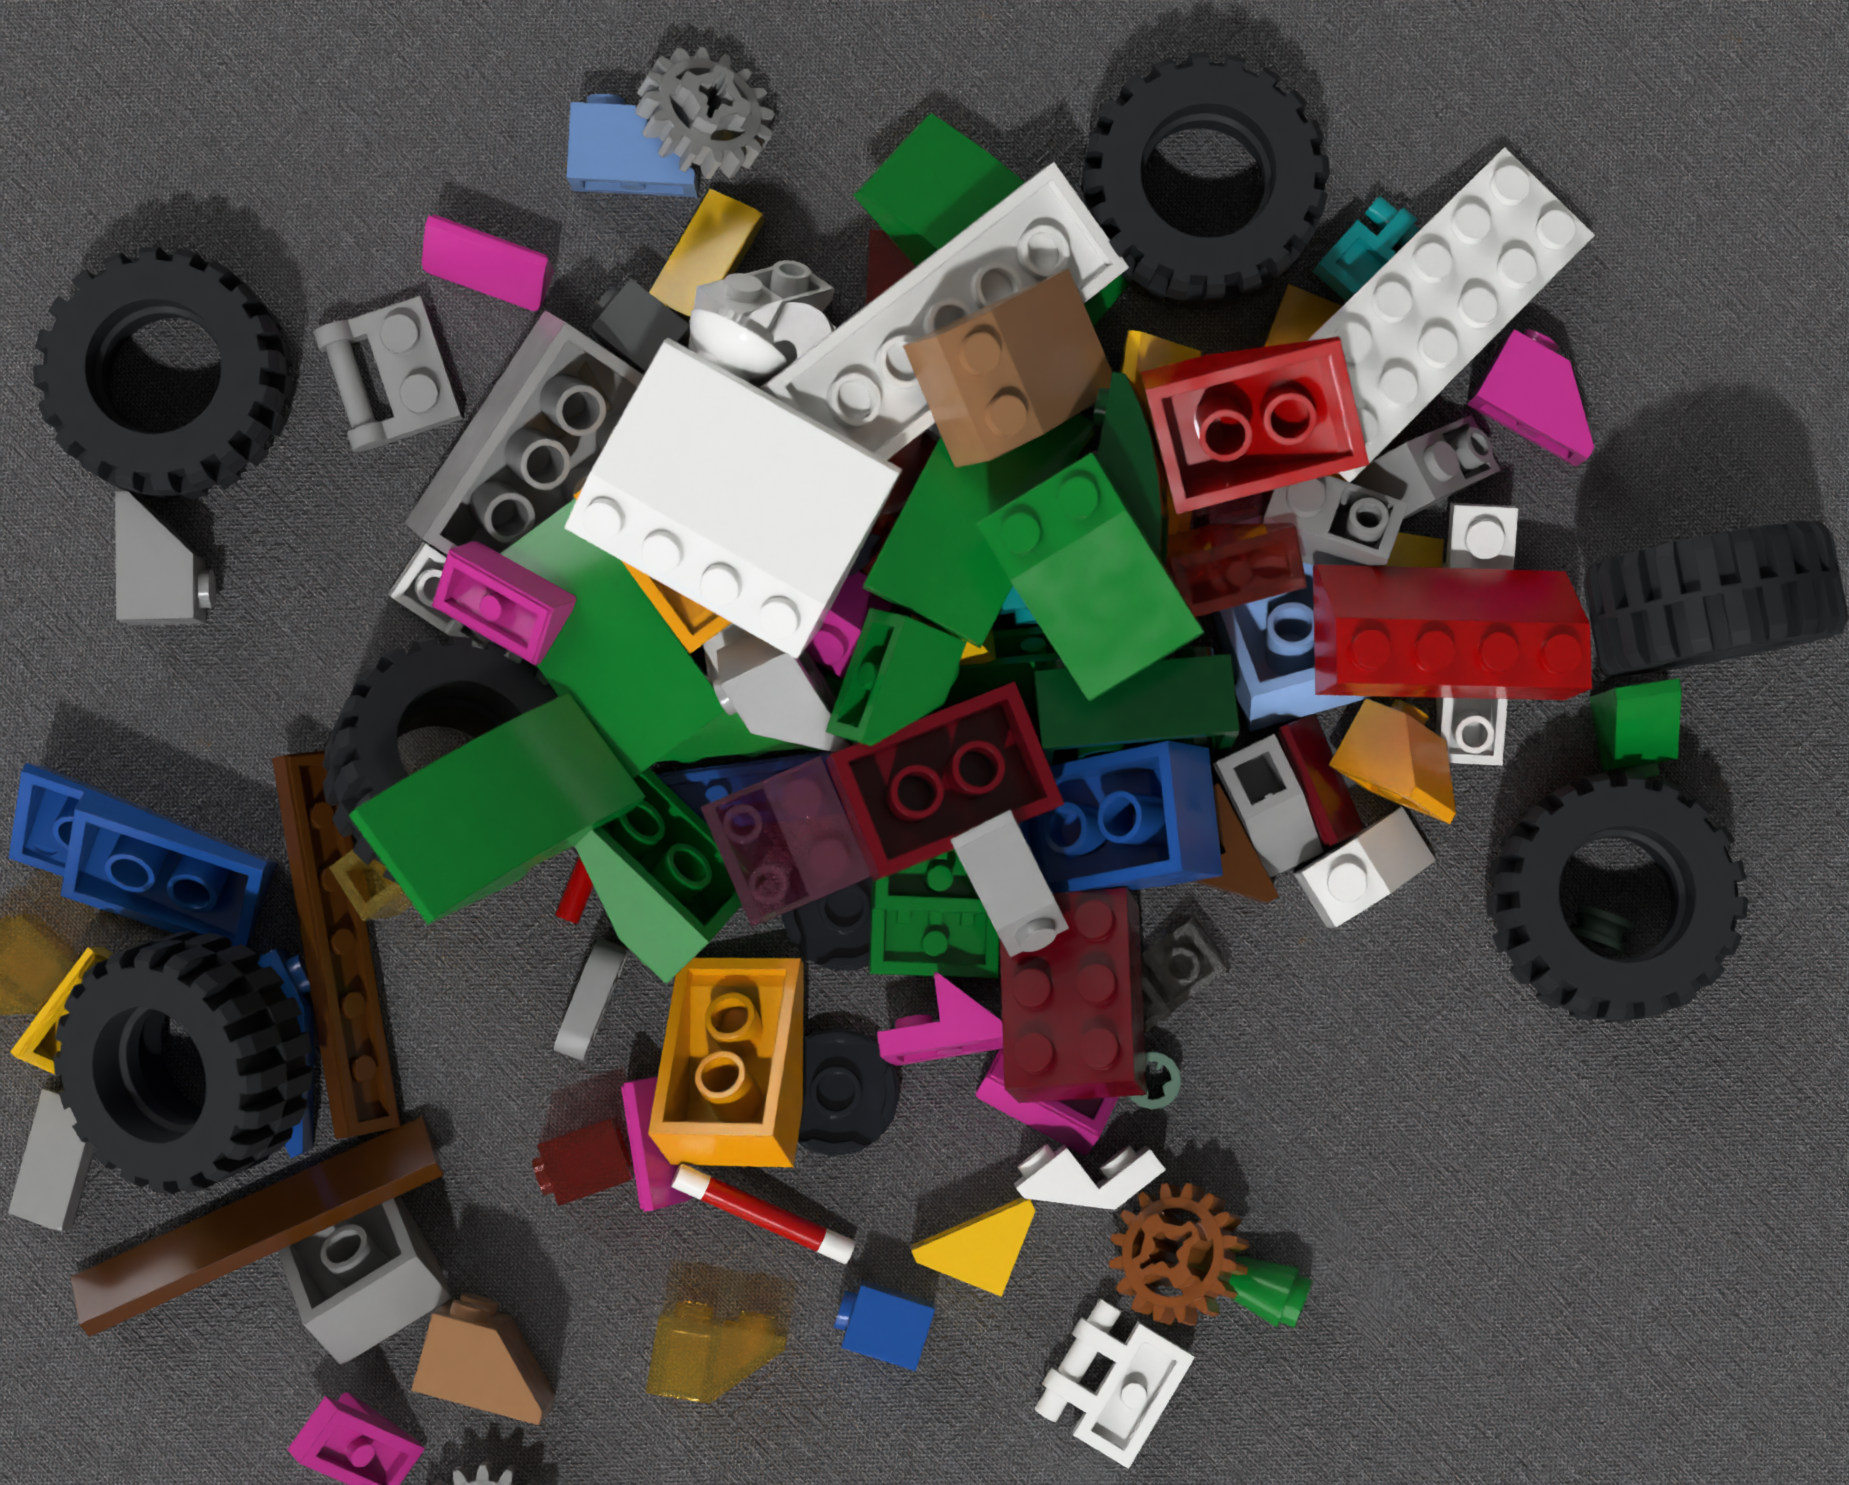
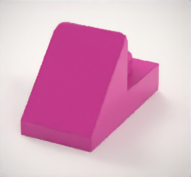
[877,972,1003,1066]
[287,1392,425,1485]

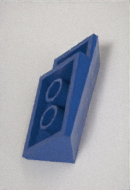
[8,763,277,948]

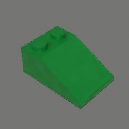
[976,452,1205,702]
[575,768,764,984]

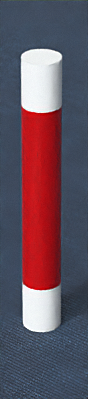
[670,1163,856,1264]

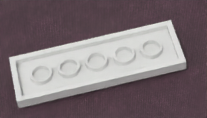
[1308,147,1595,483]
[759,162,1129,460]

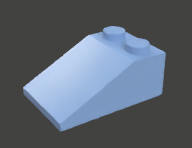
[1192,515,1371,731]

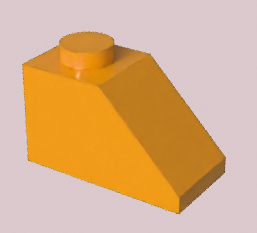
[1329,699,1456,824]

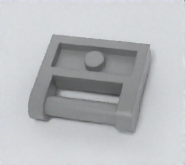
[313,296,464,452]

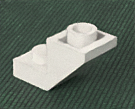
[1014,1144,1166,1210]

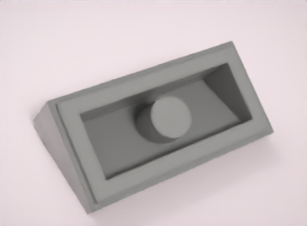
[8,1088,94,1232]

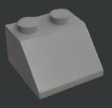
[278,1195,452,1366]

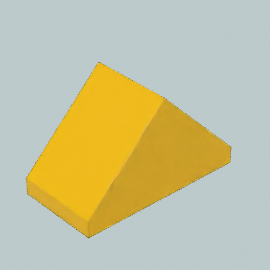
[911,1196,1035,1297]

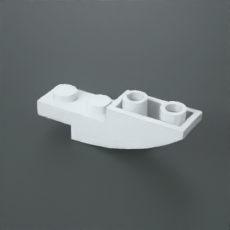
[1436,503,1518,766]

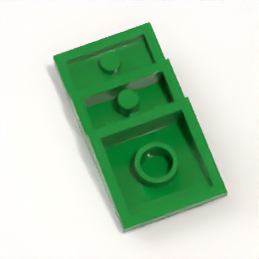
[853,113,1129,327]
[863,414,1094,648]
[500,498,725,779]
[349,693,646,925]
[868,714,999,979]

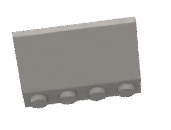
[405,310,644,555]

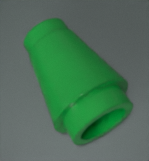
[1229,1256,1313,1328]

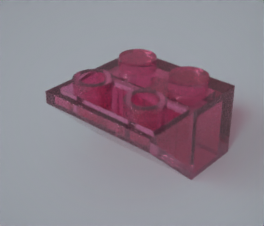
[701,756,871,927]

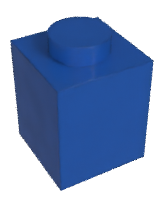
[833,1279,935,1371]

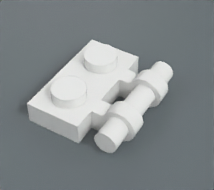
[1034,1298,1195,1469]

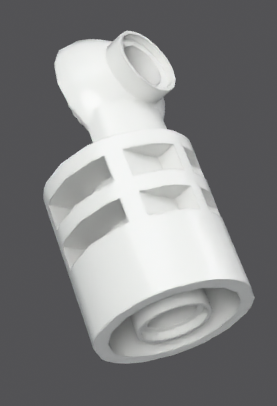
[689,300,836,388]

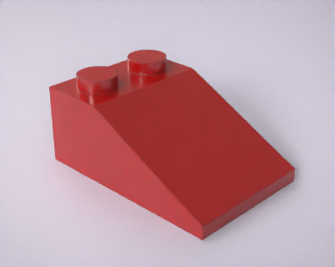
[1141,336,1369,514]

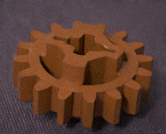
[1109,1183,1249,1326]

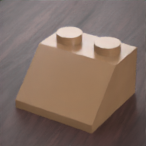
[411,1293,556,1425]

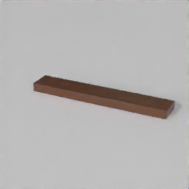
[272,750,400,1139]
[70,1117,444,1337]

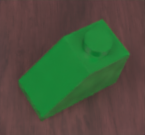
[825,608,967,746]
[1589,678,1682,778]

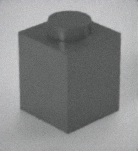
[590,278,690,376]

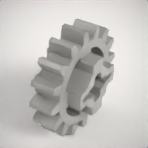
[635,47,774,179]

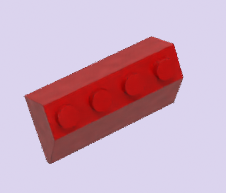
[1313,564,1592,700]

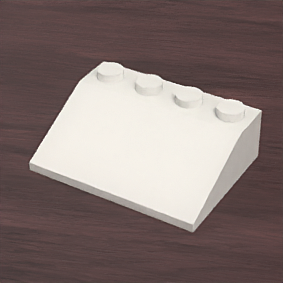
[564,338,902,659]

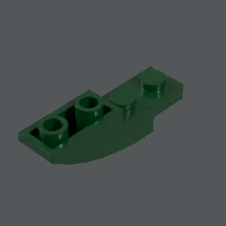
[1088,372,1169,566]

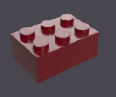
[825,682,1064,882]
[1000,888,1147,1103]

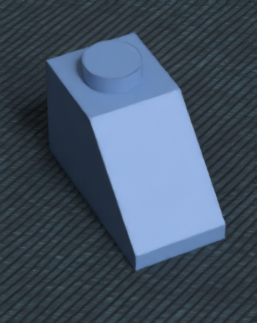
[566,94,699,197]

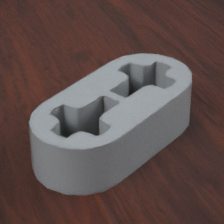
[553,937,629,1062]

